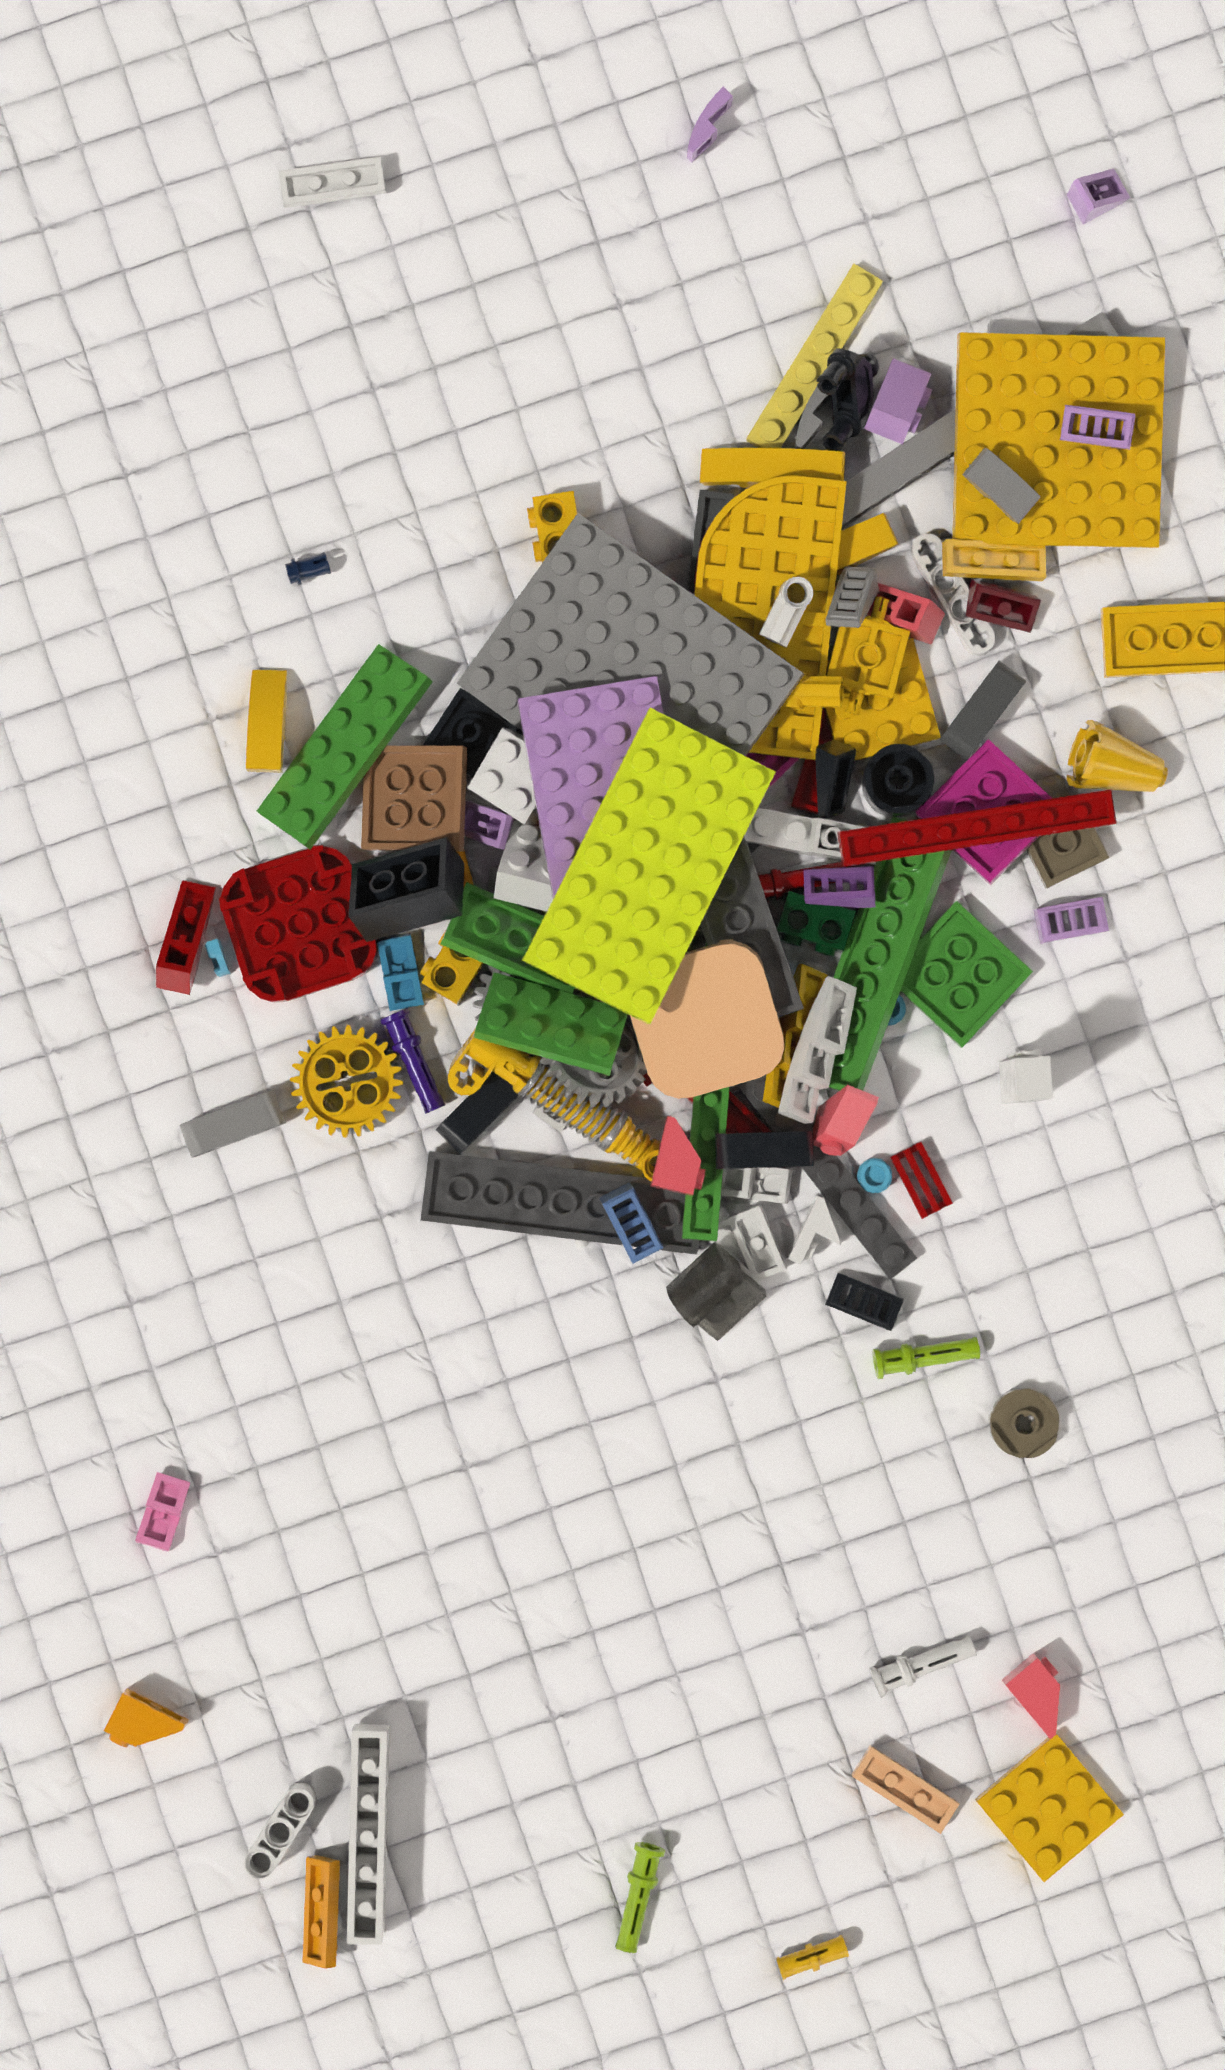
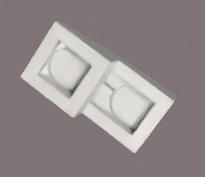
[721,1167,793,1204]

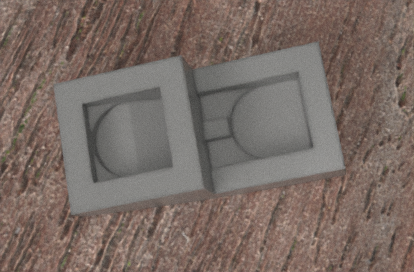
[794,387,831,449]
[962,448,1040,524]

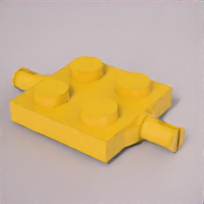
[826,597,910,715]

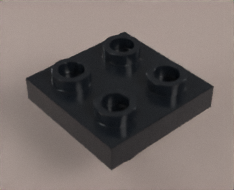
[423,687,518,779]

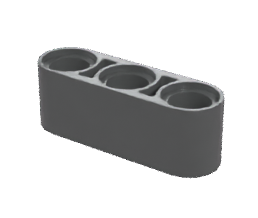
[939,660,1026,761]

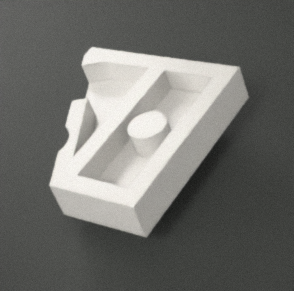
[709,1204,788,1283]

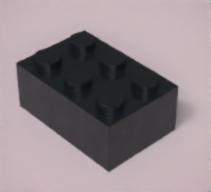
[348,837,464,942]

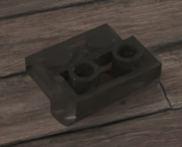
[666,1242,767,1341]

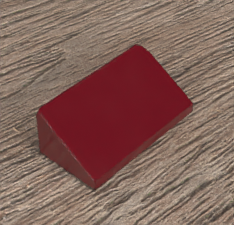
[965,579,1041,633]

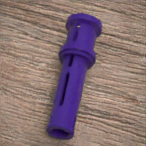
[380,1008,445,1114]

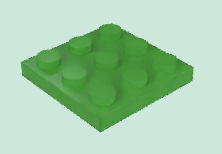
[900,901,1033,1048]

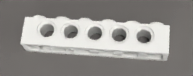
[347,1724,390,1945]

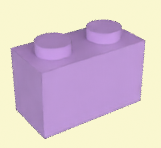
[864,359,932,444]

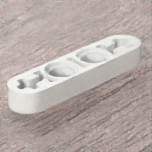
[911,533,995,656]

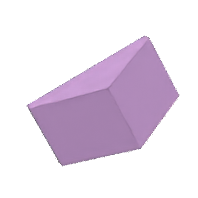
[1067,168,1130,225]
[464,800,517,850]

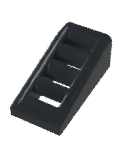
[815,740,856,819]
[825,1273,904,1331]

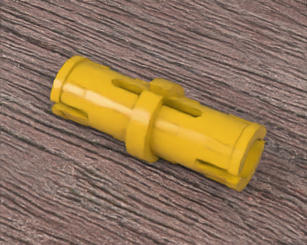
[776,1935,849,1980]

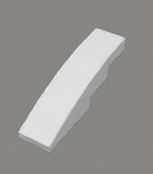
[778,976,857,1124]

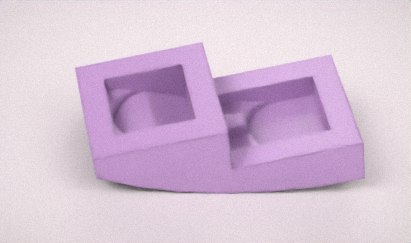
[687,86,733,163]

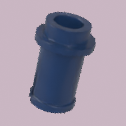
[285,552,331,586]

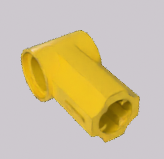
[780,673,844,710]

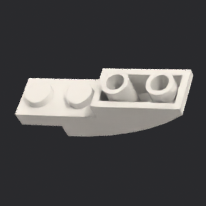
[744,808,876,865]

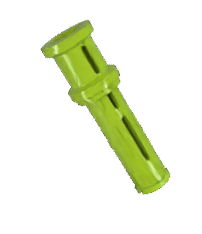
[872,1337,980,1380]
[615,1842,665,1953]

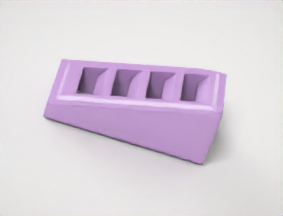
[1060,405,1135,450]
[1034,897,1109,944]

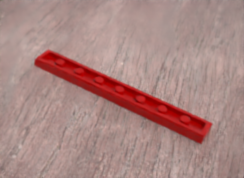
[837,789,1117,867]

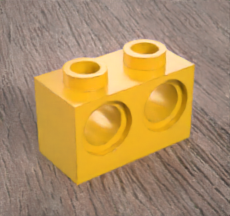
[527,491,577,563]
[420,930,484,1005]

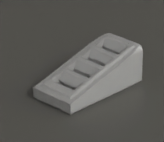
[826,567,879,628]

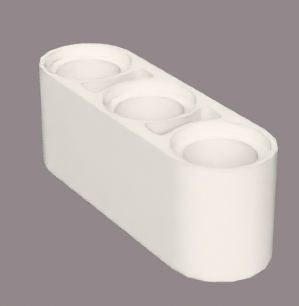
[244,1782,317,1879]

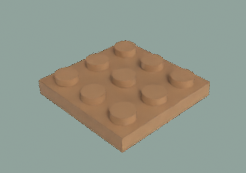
[361,745,467,852]

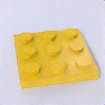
[824,638,941,762]
[975,1734,1124,1882]

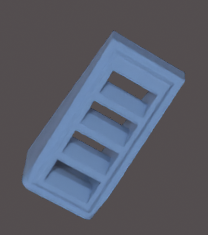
[599,1183,663,1264]

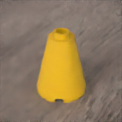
[1067,720,1168,792]

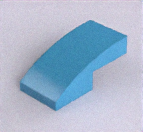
[377,933,424,1011]

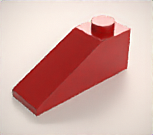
[156,880,216,995]

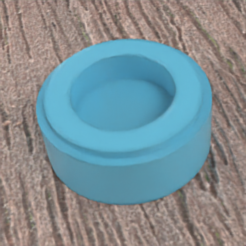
[857,1158,892,1193]

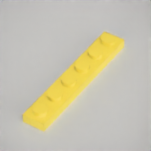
[746,263,883,448]

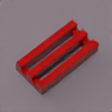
[890,1141,953,1219]

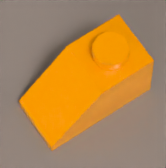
[104,1688,189,1747]

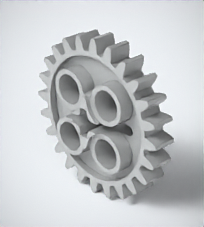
[540,996,647,1107]

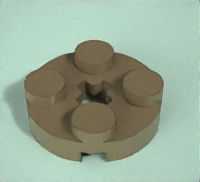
[989,1388,1060,1458]

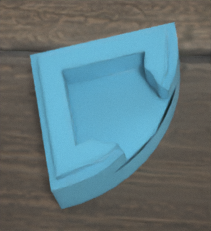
[205,939,231,977]

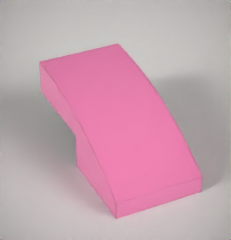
[135,1472,191,1553]

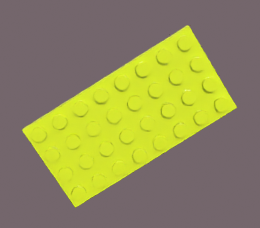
[522,707,776,1025]

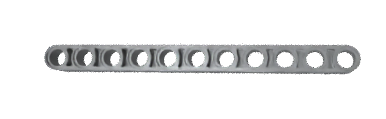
[842,312,1119,529]

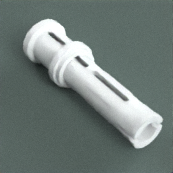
[869,1635,977,1698]

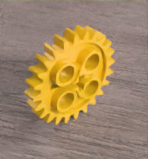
[290,1025,404,1138]

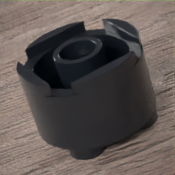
[861,744,934,818]

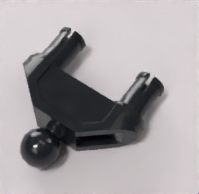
[816,348,879,451]

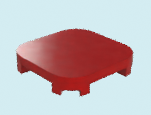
[219,845,378,1003]

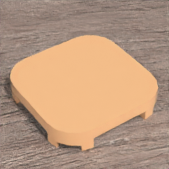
[630,939,784,1099]

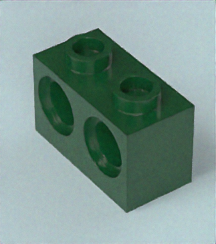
[777,891,856,957]

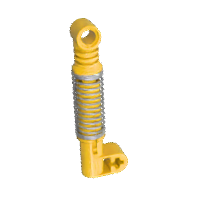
[448,1027,661,1181]

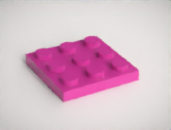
[915,739,1052,886]

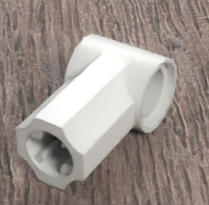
[759,577,813,648]

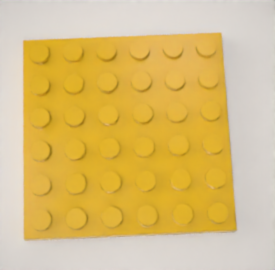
[952,332,1165,548]

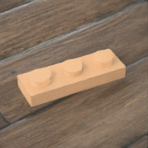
[851,1745,960,1834]

